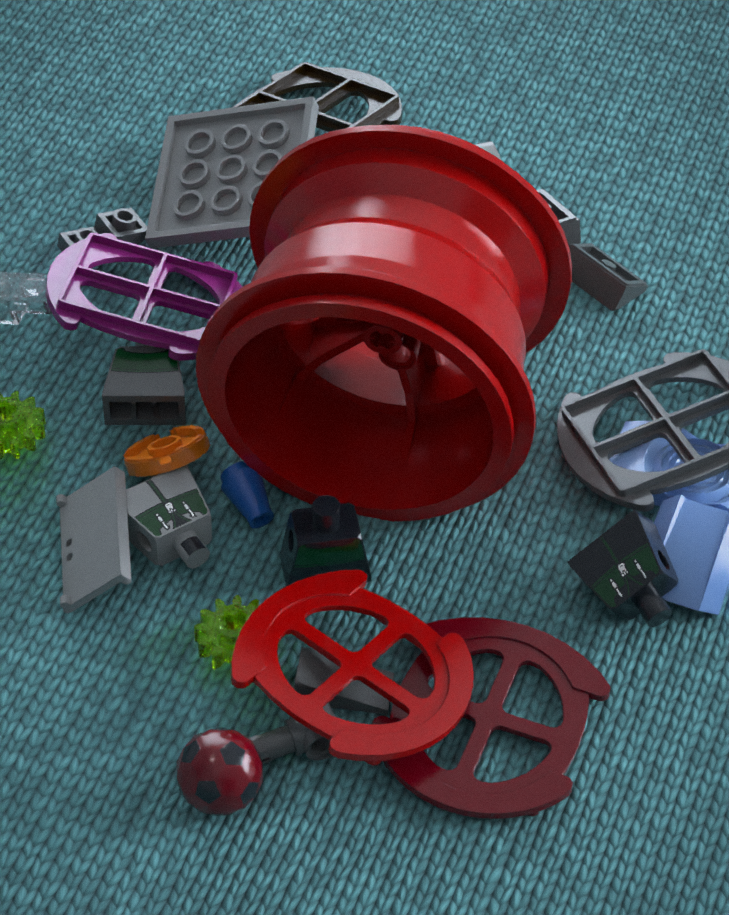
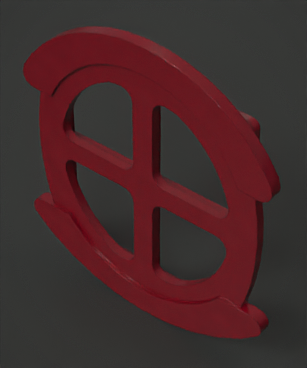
[372,617,611,819]

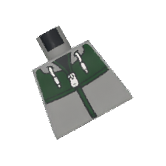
[126,465,212,569]

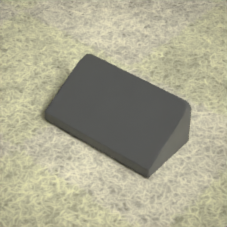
[568,243,648,311]

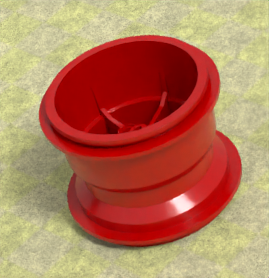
[196,125,572,522]

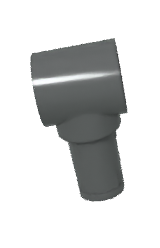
[248,702,335,764]

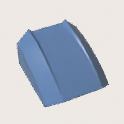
[654,494,729,615]

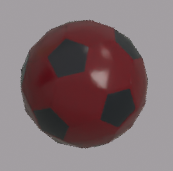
[177,727,263,816]

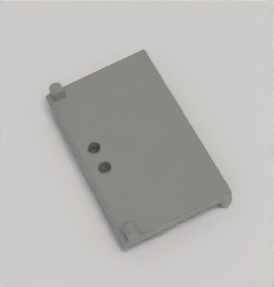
[56,466,132,613]

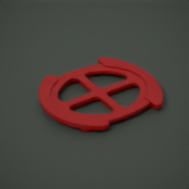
[231,570,474,766]

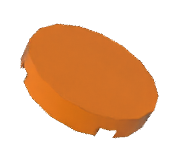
[123,425,210,477]

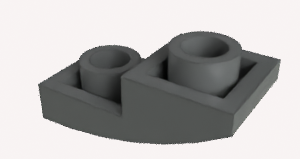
[57,207,147,251]

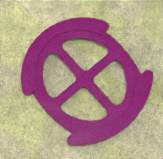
[45,233,242,361]

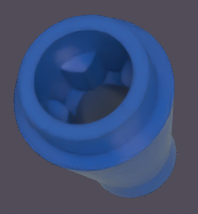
[220,461,274,528]

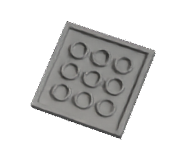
[145,96,319,248]

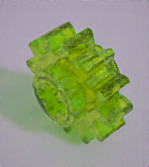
[0,391,46,460]
[194,595,259,671]

